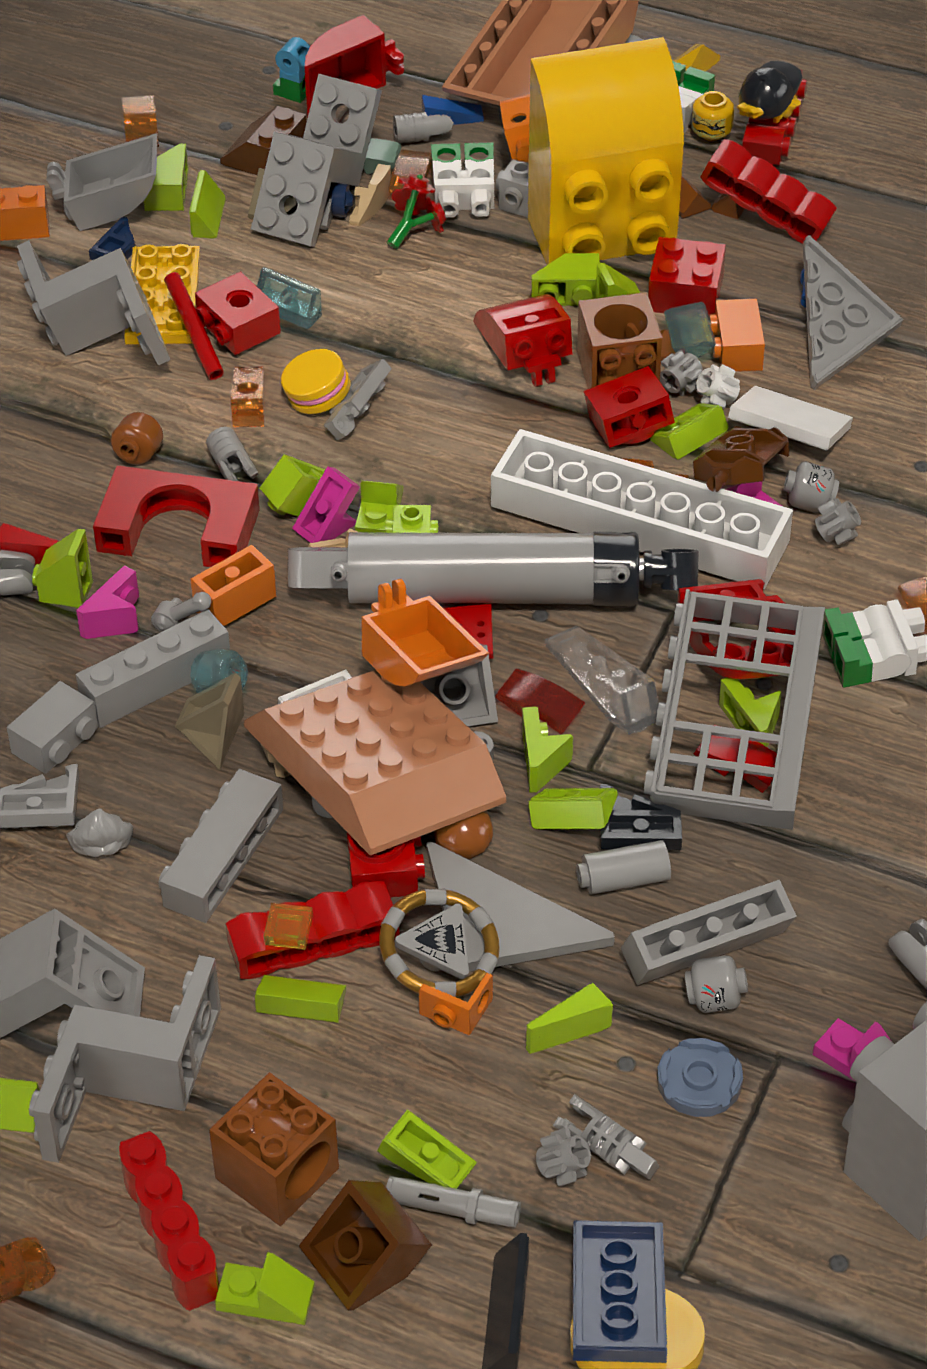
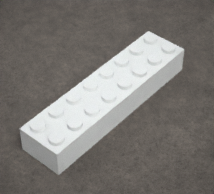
[491,429,793,590]

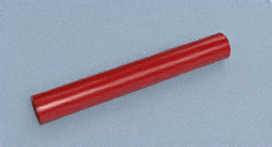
[164,272,224,380]

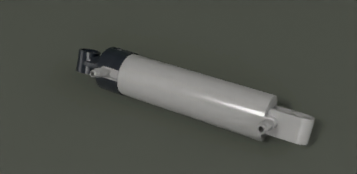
[288,532,699,606]

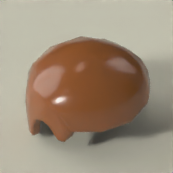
[432,811,493,859]

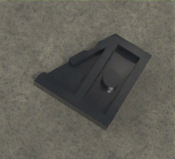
[600,784,682,850]

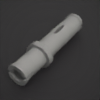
[386,1176,521,1228]

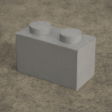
[7,681,98,774]

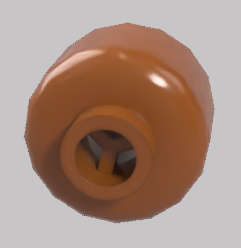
[111,412,163,465]

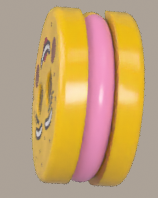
[281,349,351,414]

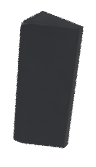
[482,1233,529,1369]

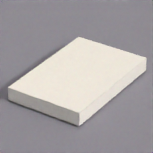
[728,386,853,450]

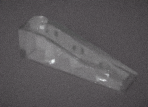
[544,626,659,735]

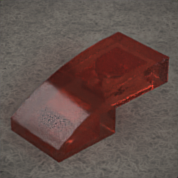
[495,668,585,735]

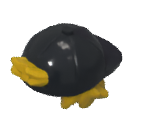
[737,61,802,123]

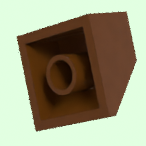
[220,106,307,175]
[299,1180,432,1310]

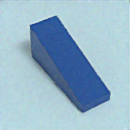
[422,95,484,125]

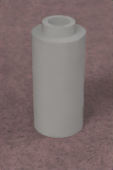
[576,840,671,895]

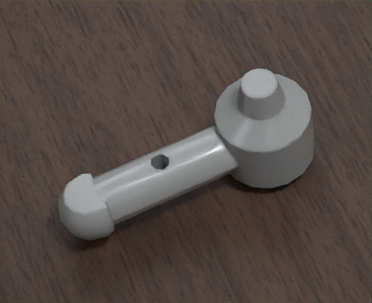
[151,592,211,632]

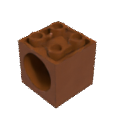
[577,292,662,389]
[209,1072,339,1227]

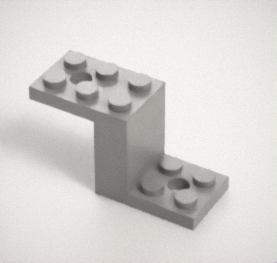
[251,74,382,247]
[17,241,171,365]
[0,908,145,1038]
[29,955,221,1163]

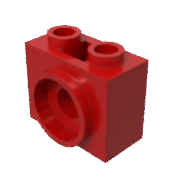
[195,271,281,355]
[583,366,675,448]
[347,832,425,897]

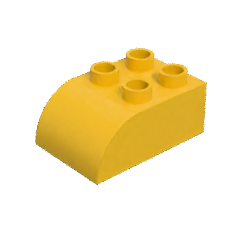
[528,37,684,265]

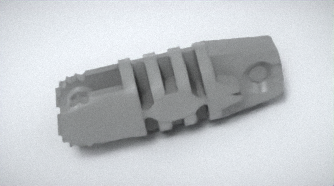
[553,1094,660,1180]

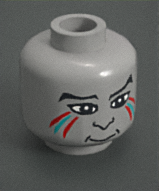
[783,461,839,514]
[685,955,748,1013]

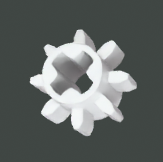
[696,364,740,409]

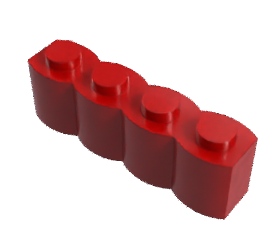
[742,70,807,165]
[700,139,837,244]
[226,881,400,979]
[119,1131,219,1311]

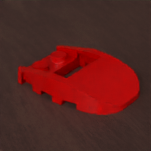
[678,579,796,679]

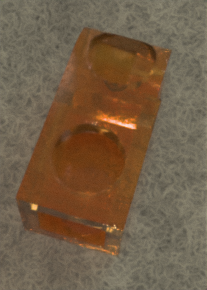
[231,366,265,427]
[0,1237,56,1302]

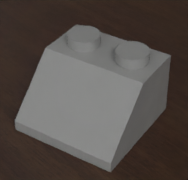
[421,644,498,726]

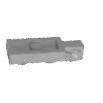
[324,358,392,440]

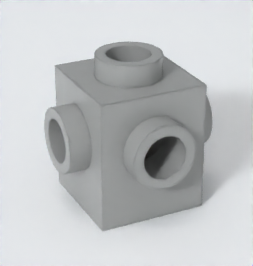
[496,159,529,218]

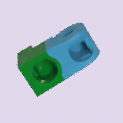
[273,37,310,103]

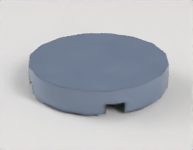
[657,1038,743,1117]

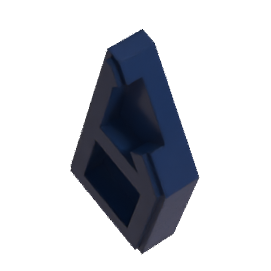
[89,216,136,260]

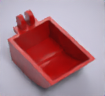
[305,15,404,118]
[473,294,573,387]

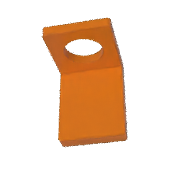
[419,973,493,1036]

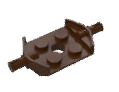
[693,426,789,492]

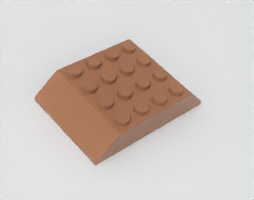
[442,0,639,106]
[244,670,506,856]

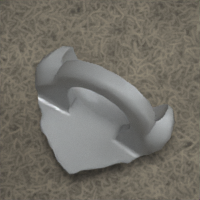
[66,808,133,857]

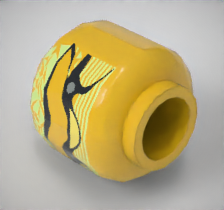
[691,91,734,141]

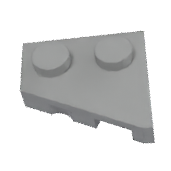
[0,764,79,828]

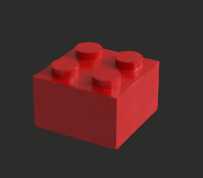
[648,237,726,319]

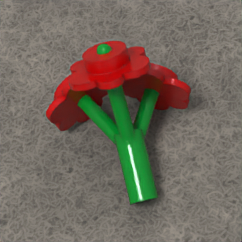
[387,174,446,250]

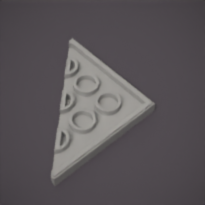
[803,235,904,390]
[426,842,615,971]

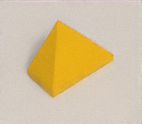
[673,44,720,71]

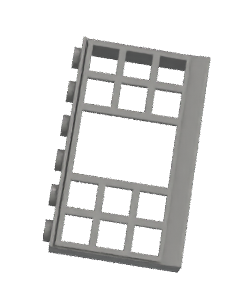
[644,589,825,830]

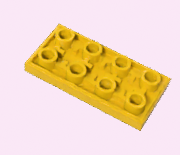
[124,244,200,344]

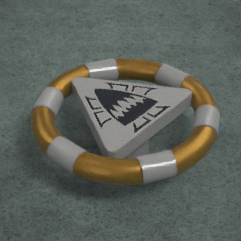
[379,889,500,997]

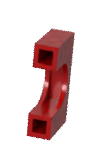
[93,465,260,567]

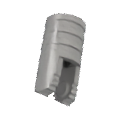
[393,112,454,144]
[206,427,258,481]

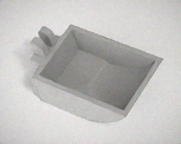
[46,133,158,231]

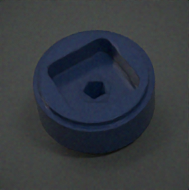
[331,183,354,217]

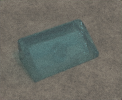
[257,267,322,329]
[664,302,716,358]

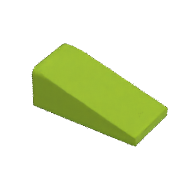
[526,983,613,1054]
[377,1109,477,1189]

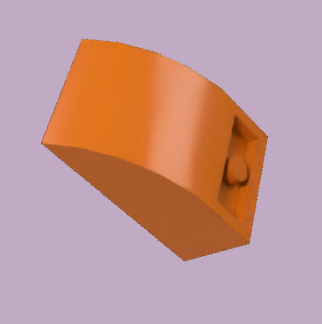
[362,578,489,686]

